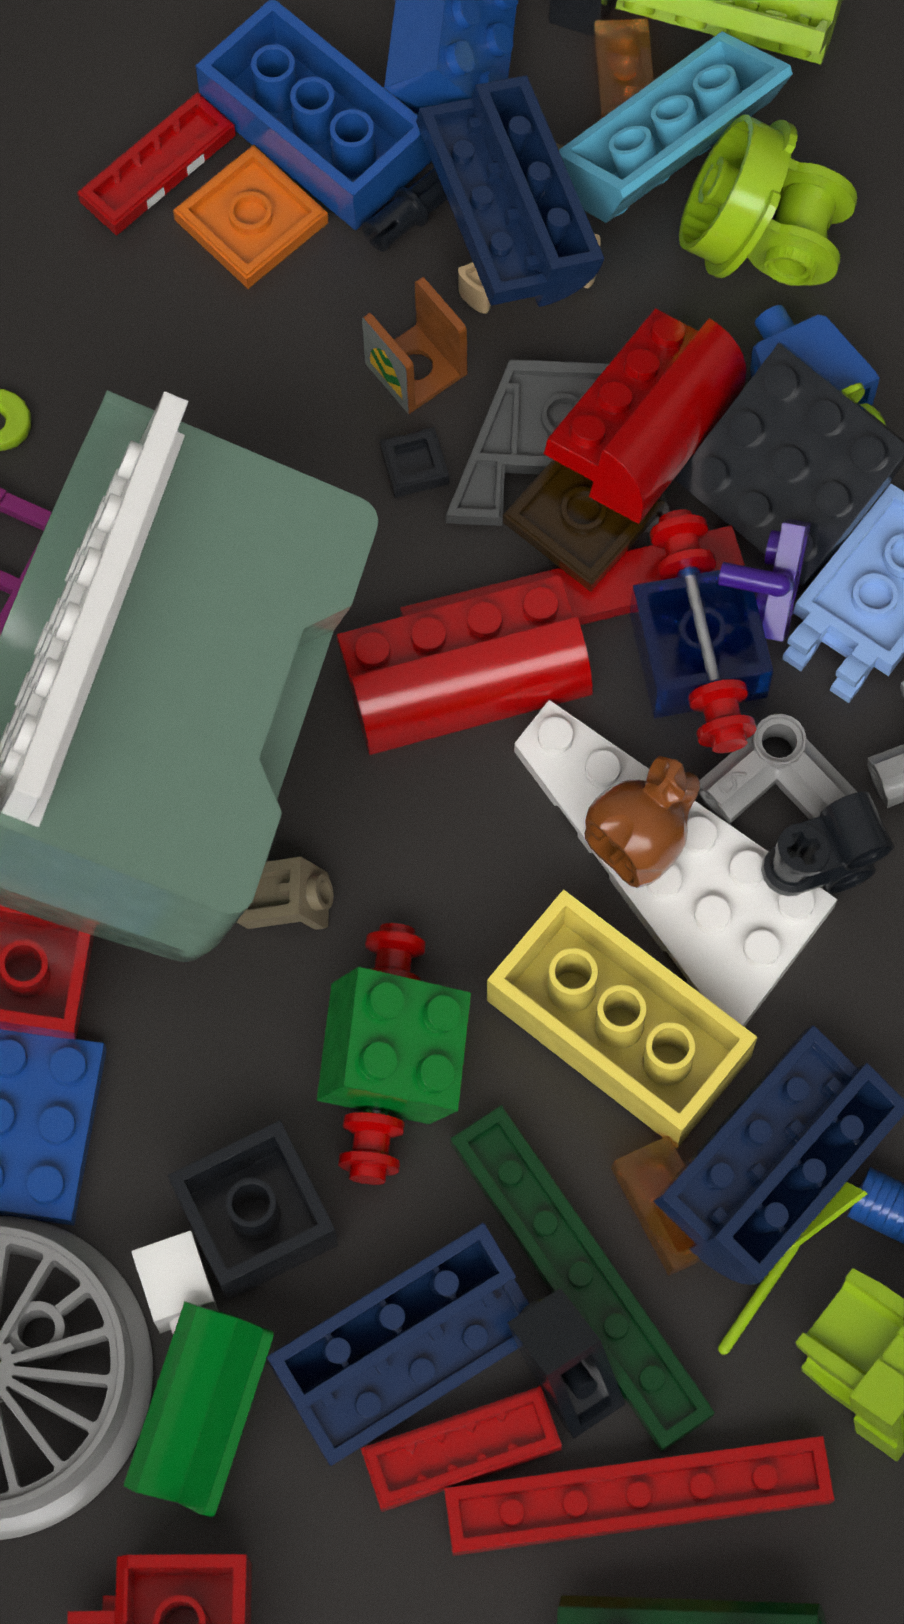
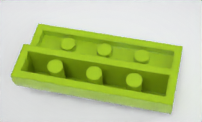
[615,0,842,64]

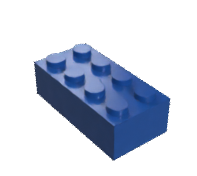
[195,0,431,231]
[384,0,519,114]

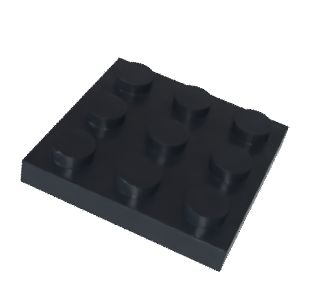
[675,343,904,586]

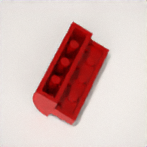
[544,308,747,524]
[337,575,593,755]

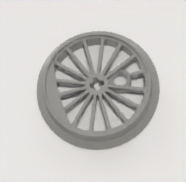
[0,1216,153,1540]

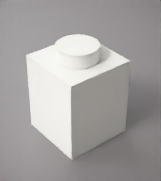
[131,1230,218,1334]

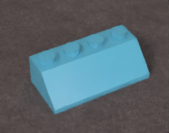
[559,31,793,223]

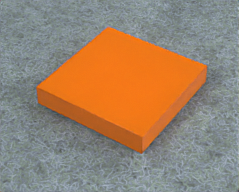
[173,145,328,289]

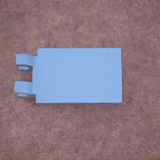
[782,483,904,703]

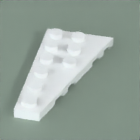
[514,700,837,1027]

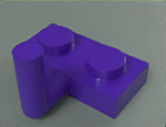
[718,519,811,642]

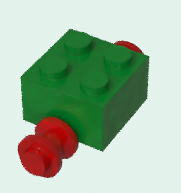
[317,923,471,1185]

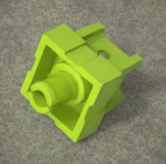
[796,1268,904,1462]

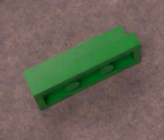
[123,1301,274,1517]

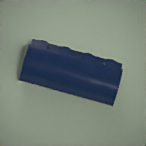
[416,75,605,307]
[653,1025,904,1285]
[266,1223,529,1466]

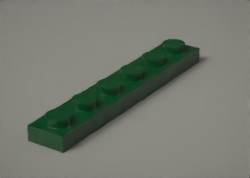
[450,1105,715,1452]

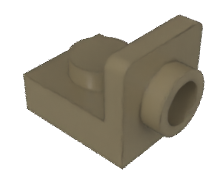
[236,856,334,930]

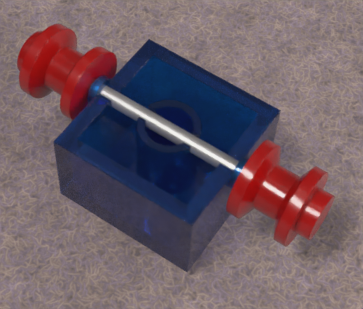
[630,509,774,753]

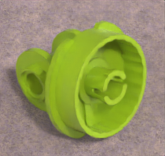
[679,114,857,286]

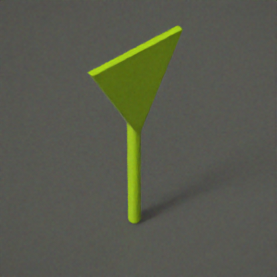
[718,1182,868,1355]

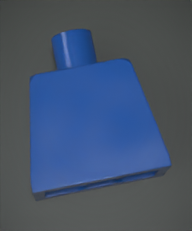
[750,305,880,405]

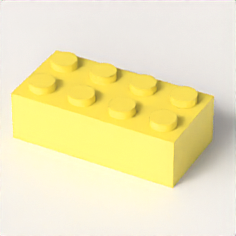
[487,889,757,1149]

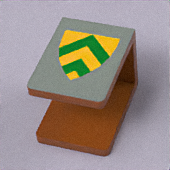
[362,277,467,415]

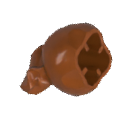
[585,755,700,888]

